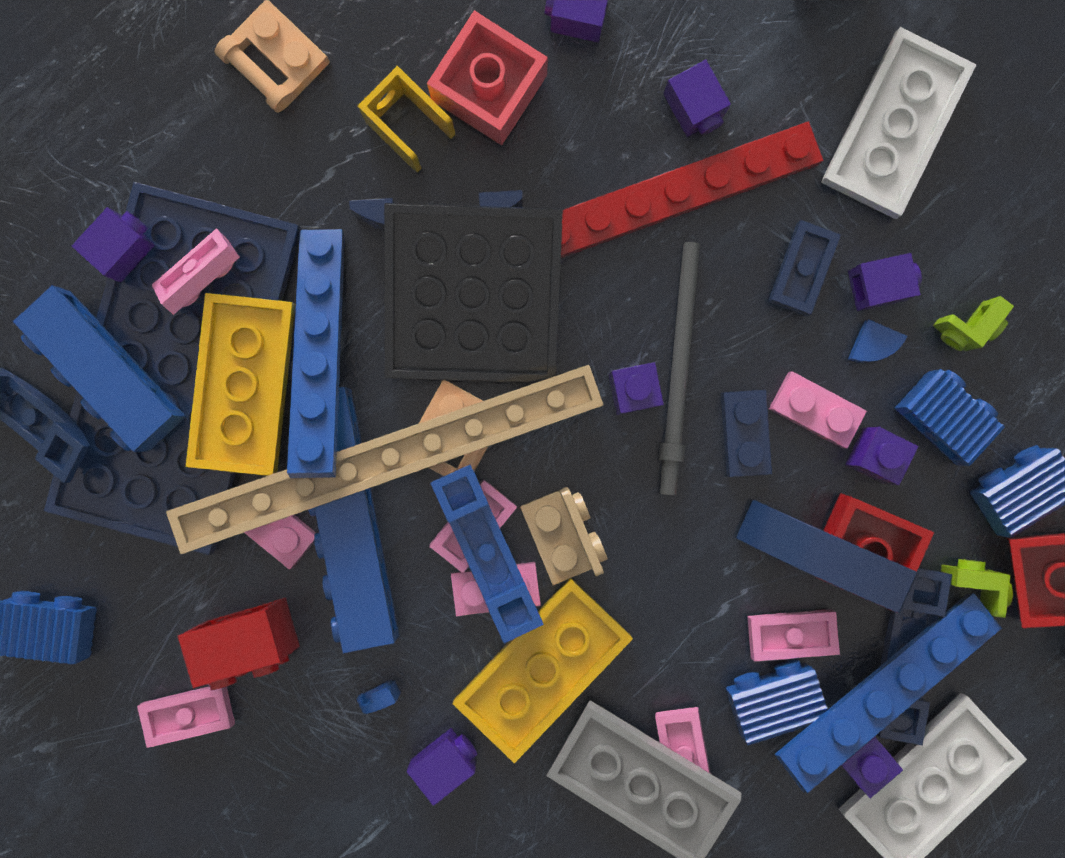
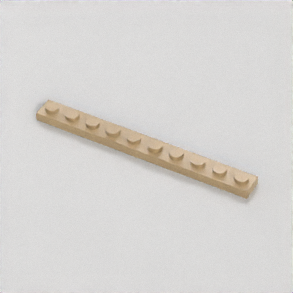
[166,365,603,554]

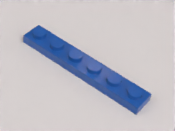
[287,229,345,478]
[774,593,1002,793]

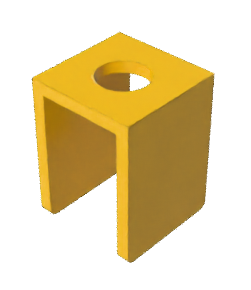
[358,66,455,173]

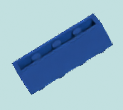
[13,285,187,452]

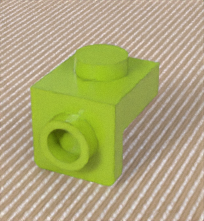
[933,296,1014,351]
[941,559,1013,618]

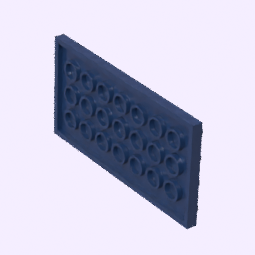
[44,182,302,555]

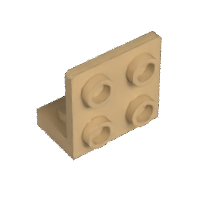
[520,487,608,585]

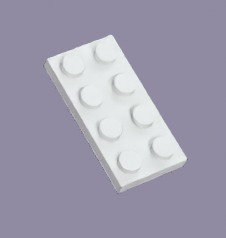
[821,27,976,219]
[838,693,1027,858]

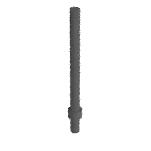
[659,242,700,496]

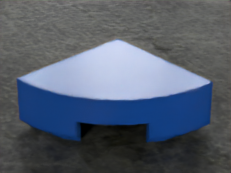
[848,319,907,363]
[356,679,401,714]

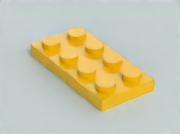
[186,293,296,476]
[452,578,633,763]

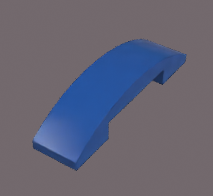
[430,464,544,643]

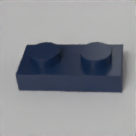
[768,220,841,316]
[721,390,772,477]

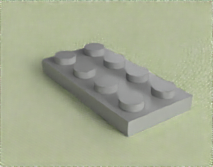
[547,700,742,858]

